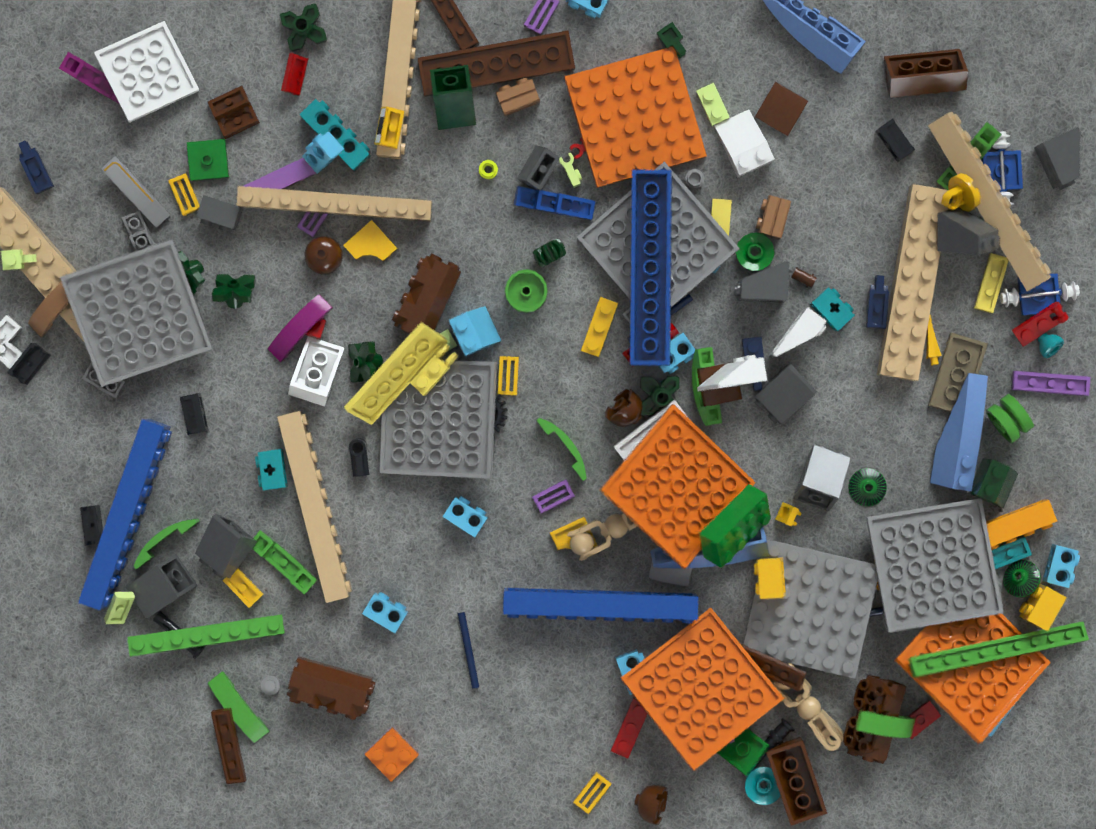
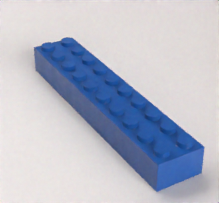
[630,170,672,366]
[78,419,172,610]
[503,588,698,623]

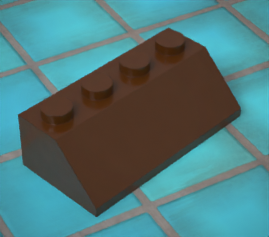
[884,49,968,98]
[766,737,828,826]

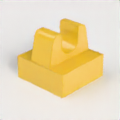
[775,502,801,527]

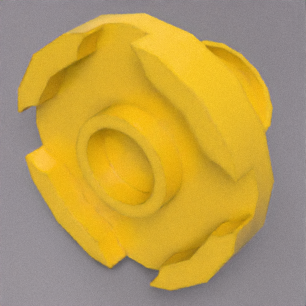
[941,173,981,212]

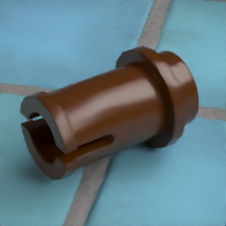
[791,267,817,288]

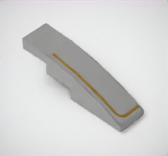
[101,156,170,228]

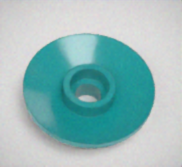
[745,766,781,805]

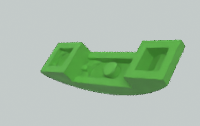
[936,122,1002,190]
[692,347,722,426]
[537,418,586,481]
[134,518,200,569]
[252,530,317,595]
[208,671,270,743]
[855,711,916,738]

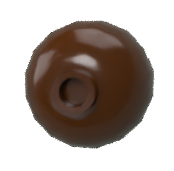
[304,236,343,275]
[605,389,643,427]
[635,785,668,825]

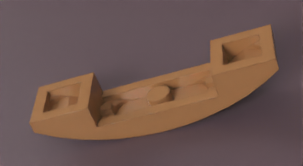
[28,281,69,337]

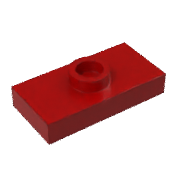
[281,53,308,96]
[907,700,941,740]

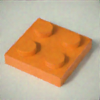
[364,727,419,782]

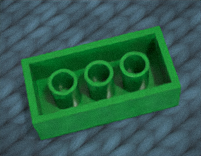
[699,484,771,568]

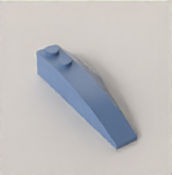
[763,0,866,74]
[930,373,988,492]
[650,527,769,568]

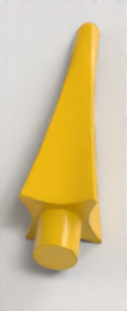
[926,314,942,366]

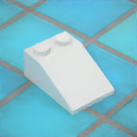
[714,110,775,178]
[770,307,826,358]
[288,336,344,406]
[697,355,767,391]

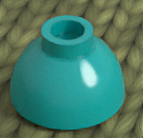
[1038,333,1064,358]

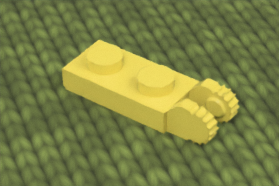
[410,344,458,396]

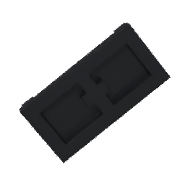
[875,119,915,162]
[7,343,51,385]
[180,393,209,435]
[80,505,103,546]

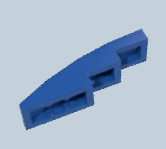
[514,186,596,220]

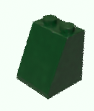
[430,65,476,130]
[968,458,1019,508]

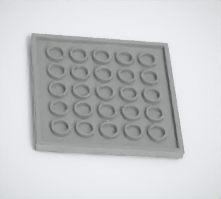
[577,162,740,308]
[60,239,212,387]
[380,358,497,479]
[866,498,1004,632]
[744,539,878,679]

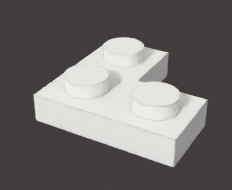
[0,315,22,369]

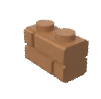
[496,78,540,116]
[756,195,791,240]

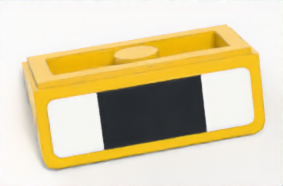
[374,106,404,149]

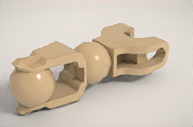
[567,513,638,561]
[768,663,844,751]

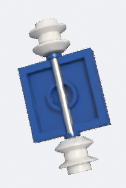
[981,131,1023,205]
[1000,273,1080,316]

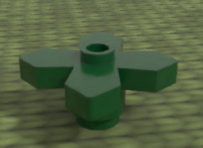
[280,3,327,52]
[178,251,205,296]
[212,274,256,309]
[348,341,383,382]
[640,376,679,415]

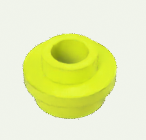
[479,160,498,179]

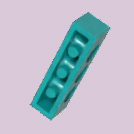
[299,99,371,172]

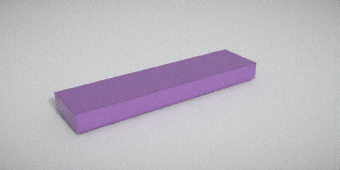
[244,158,317,189]
[1011,371,1091,396]

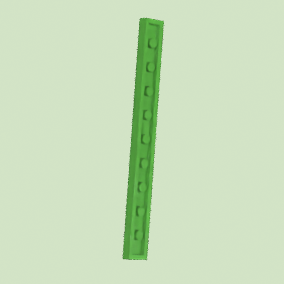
[908,621,1089,678]

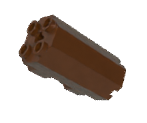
[392,253,462,334]
[287,656,376,720]
[843,674,907,764]

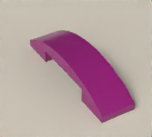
[59,52,119,104]
[268,294,333,362]

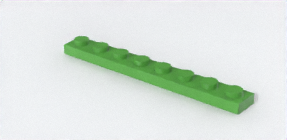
[127,614,285,657]

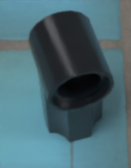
[349,438,370,477]

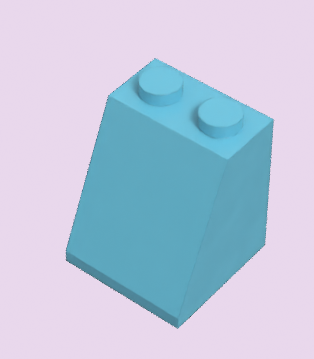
[449,306,501,357]

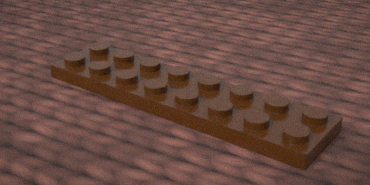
[418,30,575,97]

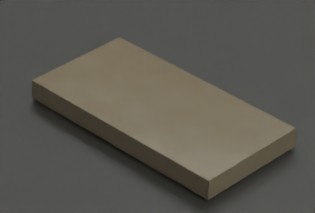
[928,332,988,413]

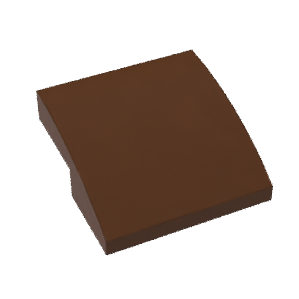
[755,81,808,136]
[208,86,260,139]
[697,362,742,406]

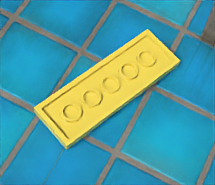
[344,322,448,425]

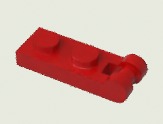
[1012,301,1069,347]

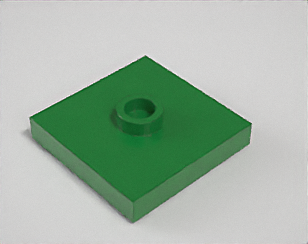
[187,139,229,181]
[717,728,770,776]

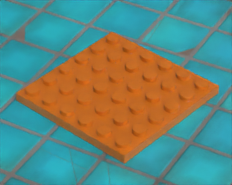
[564,46,707,188]
[600,404,756,569]
[620,608,784,771]
[895,613,1051,744]

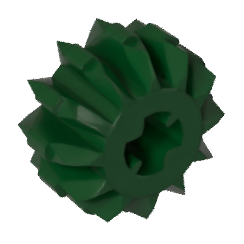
[533,239,567,267]

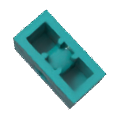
[810,287,855,332]
[255,449,288,490]

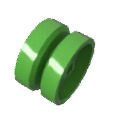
[505,269,548,313]
[986,394,1034,443]

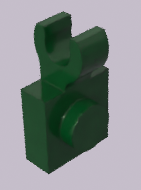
[656,22,686,58]

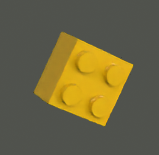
[754,557,786,599]
[1019,584,1067,631]

